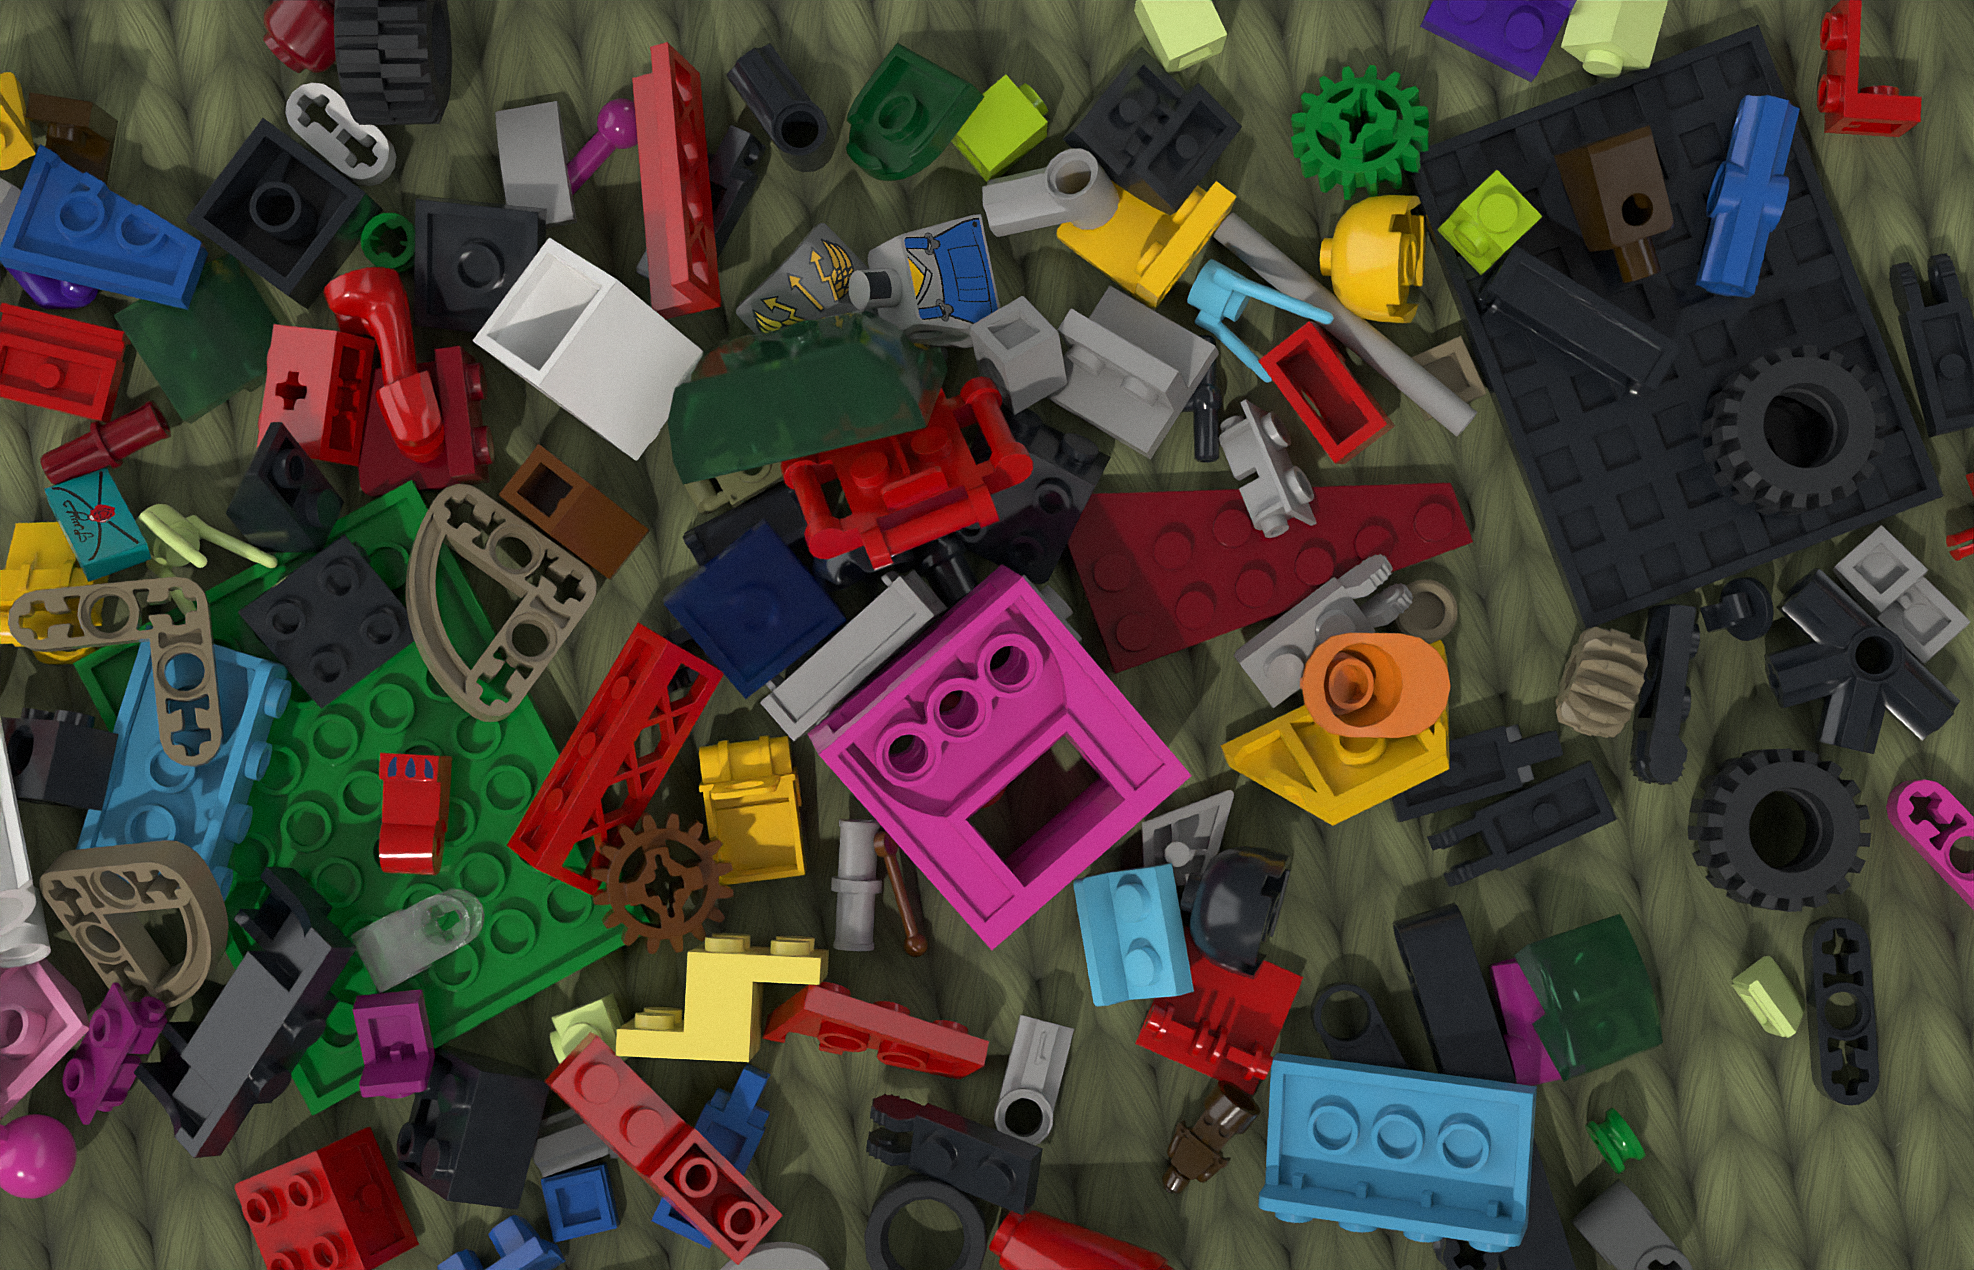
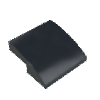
[1062,47,1242,216]

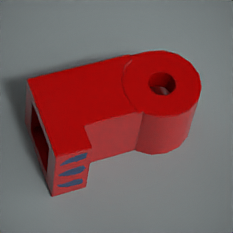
[379,753,452,875]

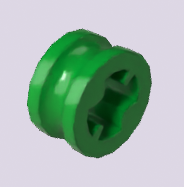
[361,213,415,274]
[1585,1107,1646,1175]

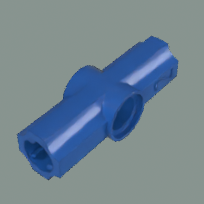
[1695,95,1800,298]

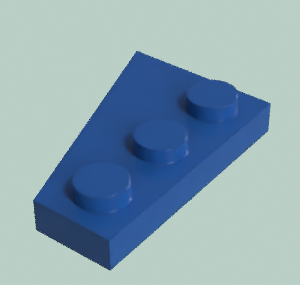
[0,144,208,310]

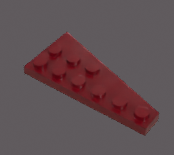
[1067,483,1473,674]

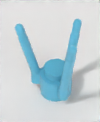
[1187,259,1334,383]

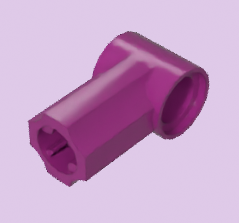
[1488,953,1579,1086]

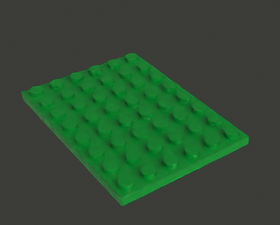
[73,480,654,1116]

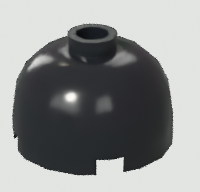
[1180,845,1292,980]

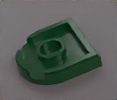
[846,43,984,181]

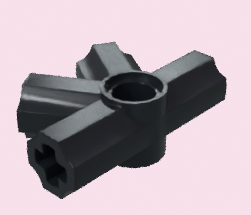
[1764,568,1960,754]

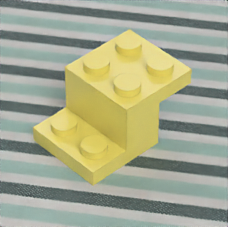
[615,933,829,1062]

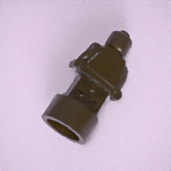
[1162,1080,1260,1194]

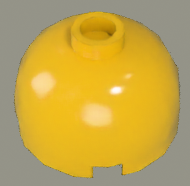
[1320,195,1426,323]

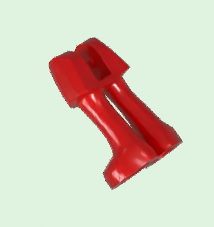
[324,267,446,463]

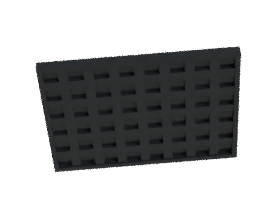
[1403,25,1944,631]

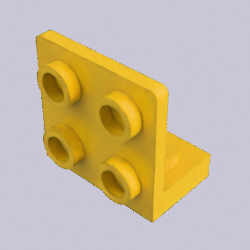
[1056,181,1237,311]

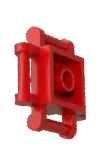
[780,368,1033,571]

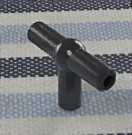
[1182,335,1223,463]

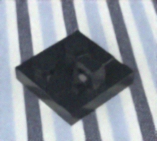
[414,196,547,333]

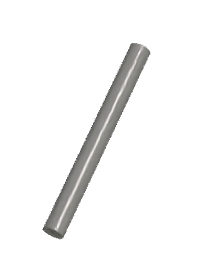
[1214,212,1478,437]

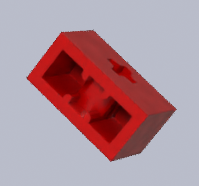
[257,324,375,466]

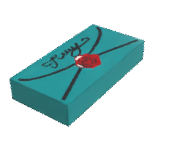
[44,468,152,582]

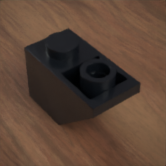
[225,422,344,553]

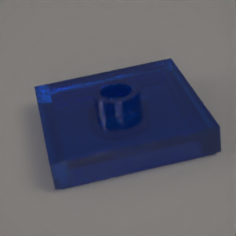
[663,518,846,699]

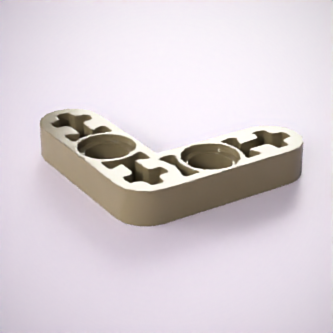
[8,577,224,767]

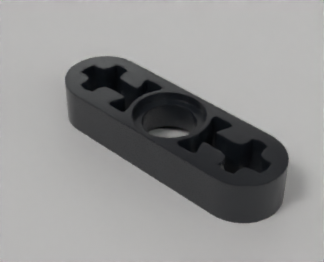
[1802,916,1879,1106]

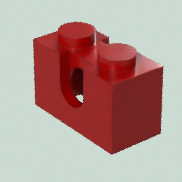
[1258,321,1395,464]

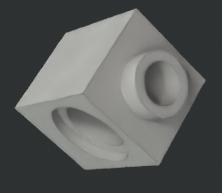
[969,296,1067,415]

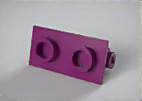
[61,982,167,1125]

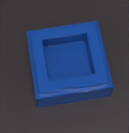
[541,1162,620,1243]

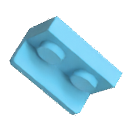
[1073,863,1194,1007]

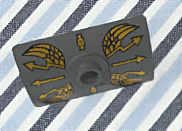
[736,223,948,436]

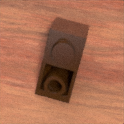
[498,444,650,580]

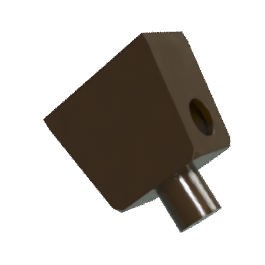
[1554,125,1674,283]

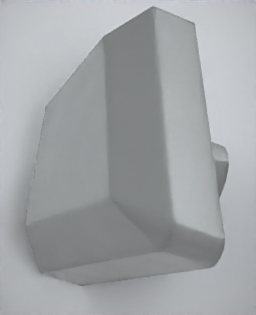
[1141,790,1234,886]

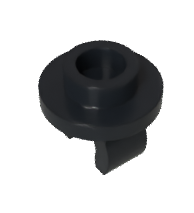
[1700,577,1774,641]

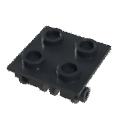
[238,534,415,709]

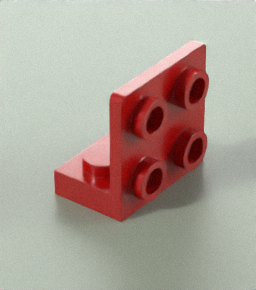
[235,1126,419,1270]

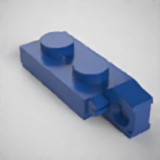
[651,1063,771,1249]

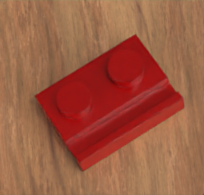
[0,302,132,423]

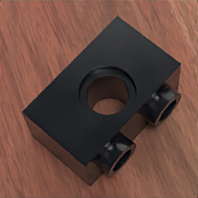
[0,708,119,811]

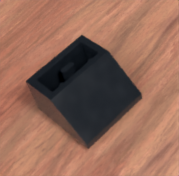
[396,1044,549,1210]

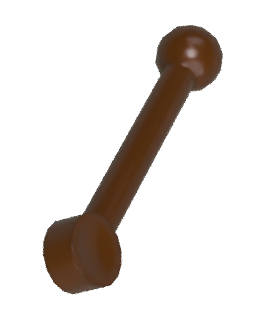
[873,831,928,958]

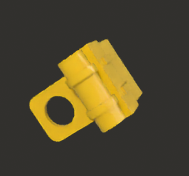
[0,522,109,664]
[699,735,807,885]

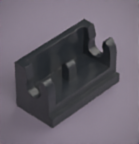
[682,483,807,590]

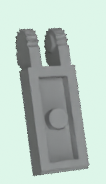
[1233,554,1413,708]

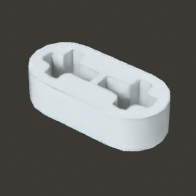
[285,83,396,186]

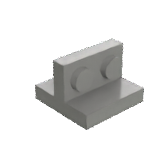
[1046,286,1219,460]

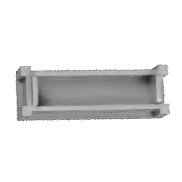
[760,570,948,741]

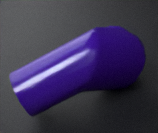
[5,267,98,310]

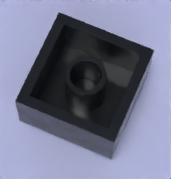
[185,118,383,310]

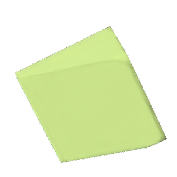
[1731,956,1806,1038]

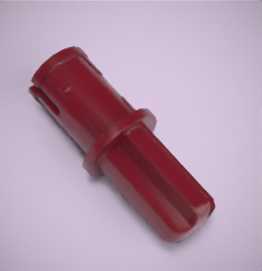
[40,400,171,485]

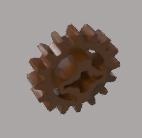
[591,811,733,954]

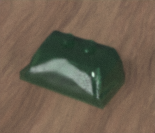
[667,310,948,485]

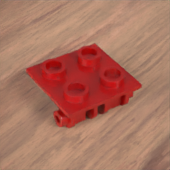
[1135,926,1303,1095]

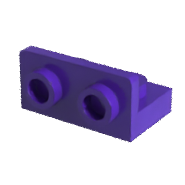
[1420,0,1577,82]

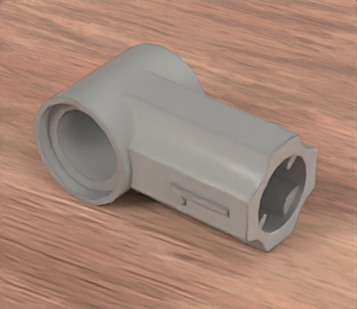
[982,148,1119,237]
[994,1015,1074,1145]

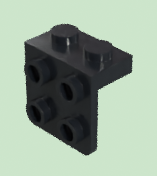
[948,402,1111,584]

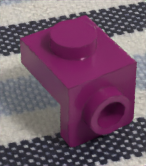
[352,989,436,1099]

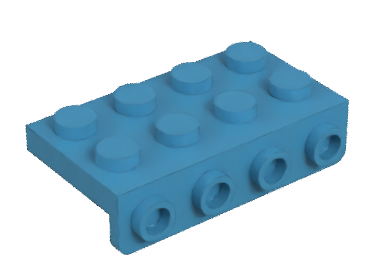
[76,625,291,901]
[1258,1053,1537,1252]

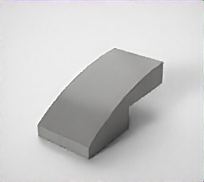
[495,101,577,228]
[1833,525,1971,666]

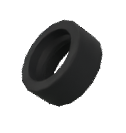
[864,1174,987,1270]

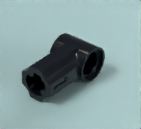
[726,43,835,172]

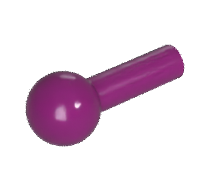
[567,98,638,196]

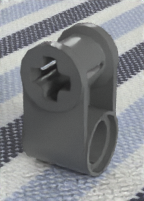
[1570,1178,1693,1270]

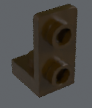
[25,92,118,185]

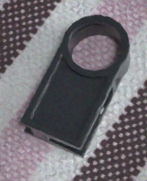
[1310,981,1409,1070]

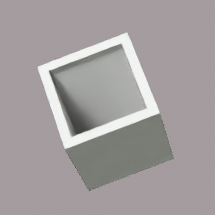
[473,238,712,461]

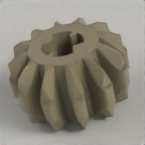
[1555,627,1648,738]

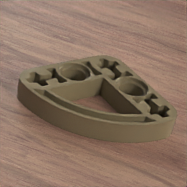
[406,484,596,722]
[39,840,228,1009]

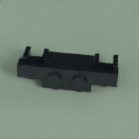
[134,867,357,1158]

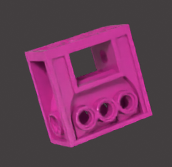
[807,565,1192,950]

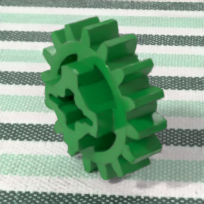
[1291,65,1430,200]

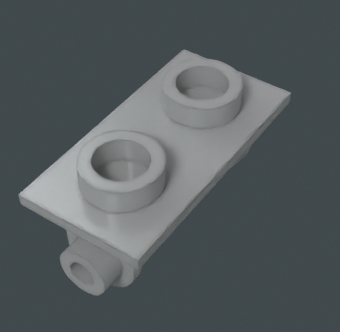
[1219,399,1317,538]

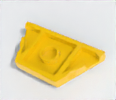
[1221,640,1450,826]

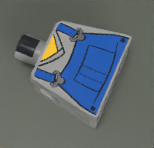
[849,214,1000,348]

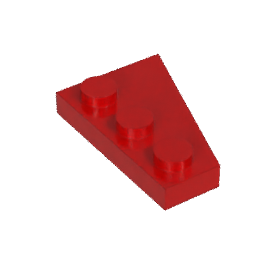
[762,982,989,1080]

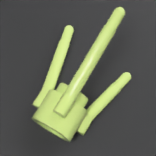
[135,504,278,617]

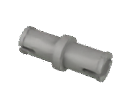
[831,819,882,951]

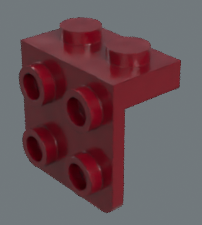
[358,346,495,497]

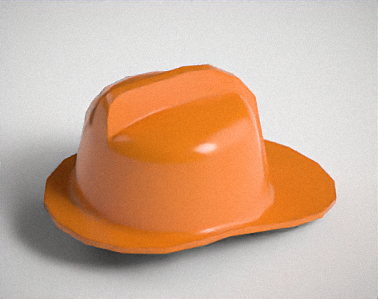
[1300,633,1451,738]

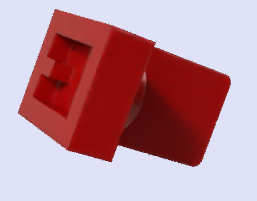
[1817,0,1922,137]

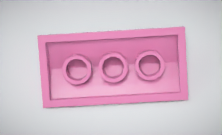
[0,958,90,1120]

